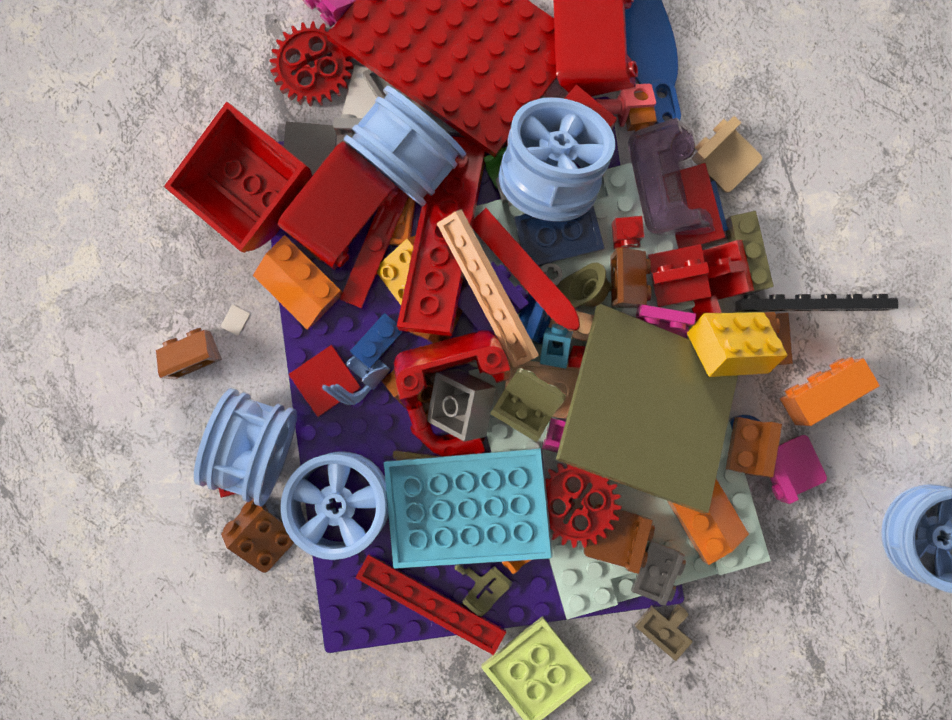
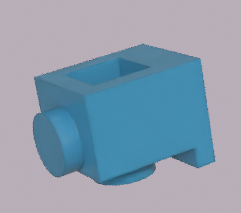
[540,324,573,369]

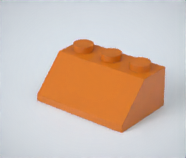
[253,235,343,330]
[667,479,749,565]

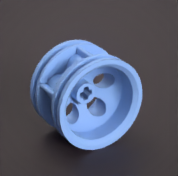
[194,388,297,506]

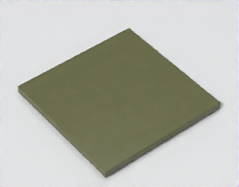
[556,304,738,514]

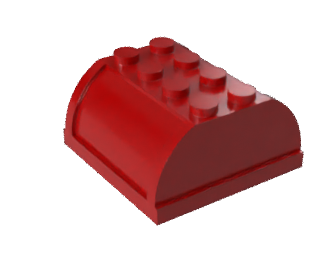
[163,101,312,253]

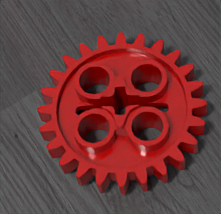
[269,21,354,107]
[545,463,622,548]

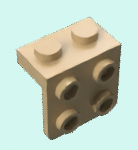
[691,116,762,193]

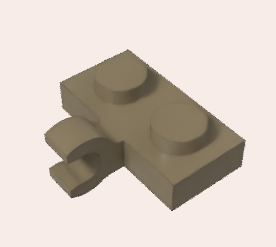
[635,604,693,661]

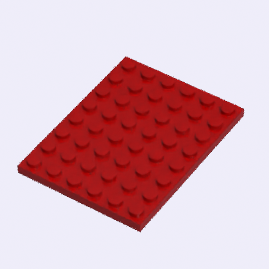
[327,0,557,158]

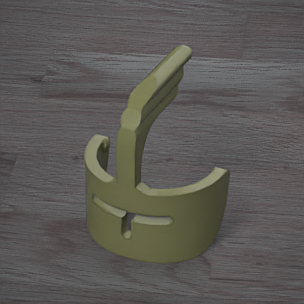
[454,564,512,616]

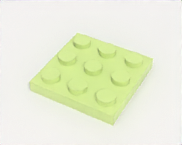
[481,616,592,720]

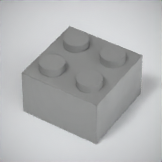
[427,369,496,442]

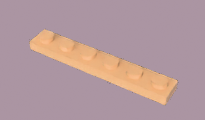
[437,209,539,368]

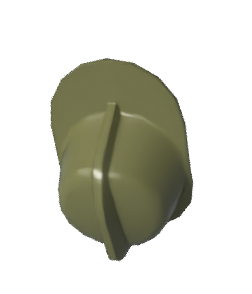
[557,262,613,308]

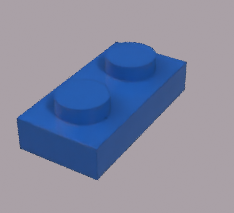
[350,313,404,370]

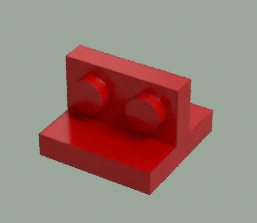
[703,240,754,300]
[648,244,711,307]

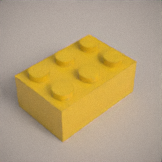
[687,312,788,377]

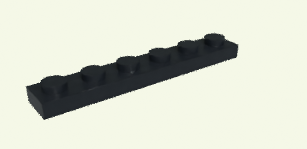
[735,294,898,312]

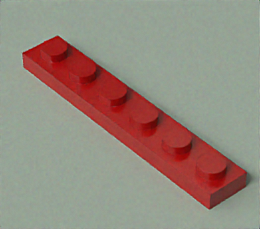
[355,553,506,656]

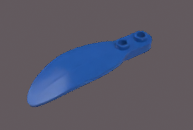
[625,0,681,131]

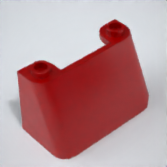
[553,0,638,97]
[278,141,399,270]
[394,330,510,408]

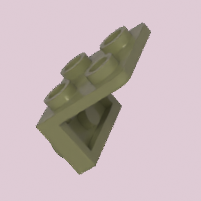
[490,368,566,442]

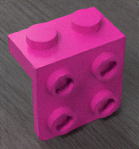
[769,435,827,504]

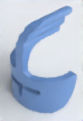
[322,356,391,405]

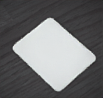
[221,305,250,336]

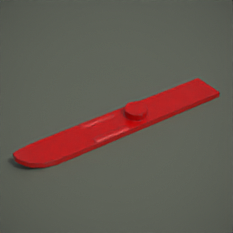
[340,187,409,309]
[473,208,580,331]

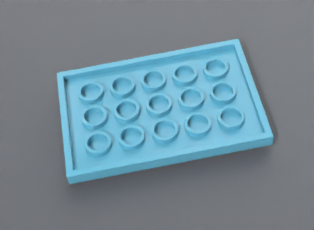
[384,448,553,568]

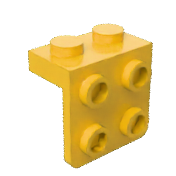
[377,235,416,305]

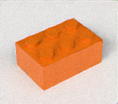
[780,357,880,426]

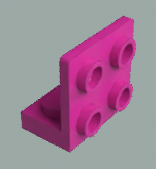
[636,305,696,339]

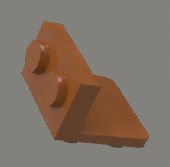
[221,498,294,573]
[583,504,655,574]

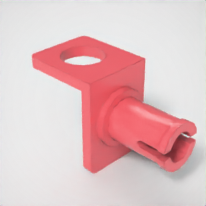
[596,84,656,127]

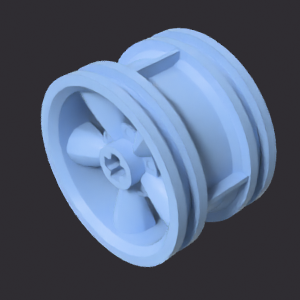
[343,86,466,206]
[499,98,615,221]
[281,452,389,560]
[881,484,952,593]

